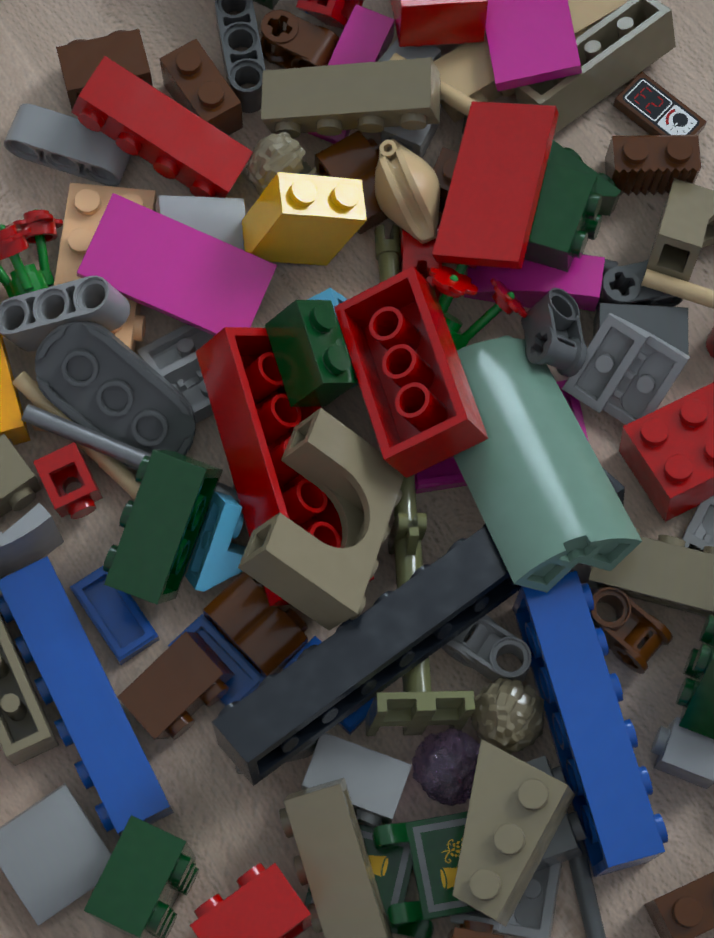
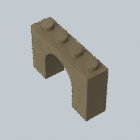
[646,178,714,282]
[238,408,404,630]

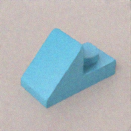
[185,491,246,592]

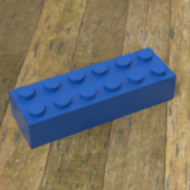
[512,571,668,877]

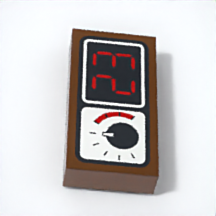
[613,72,707,135]

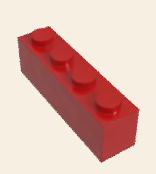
[71,56,253,198]

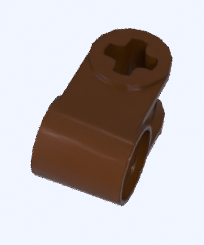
[260,9,339,69]
[590,587,673,674]

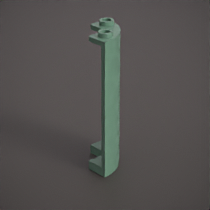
[453,336,642,593]

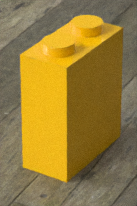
[242,172,367,266]

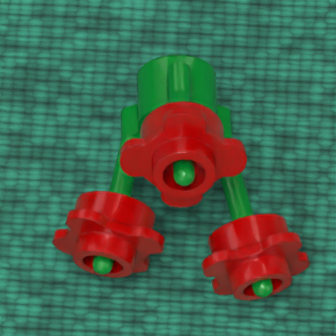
[0,209,63,298]

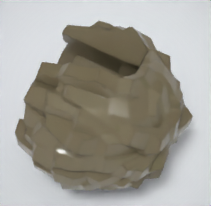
[246,132,317,196]
[471,678,546,754]

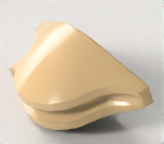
[375,139,440,244]

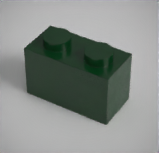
[265,300,358,407]

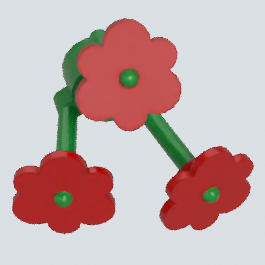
[429,264,528,350]

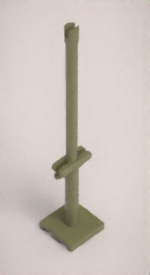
[365,224,475,736]

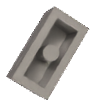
[301,733,412,828]

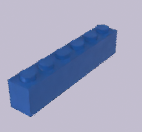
[0,556,174,836]

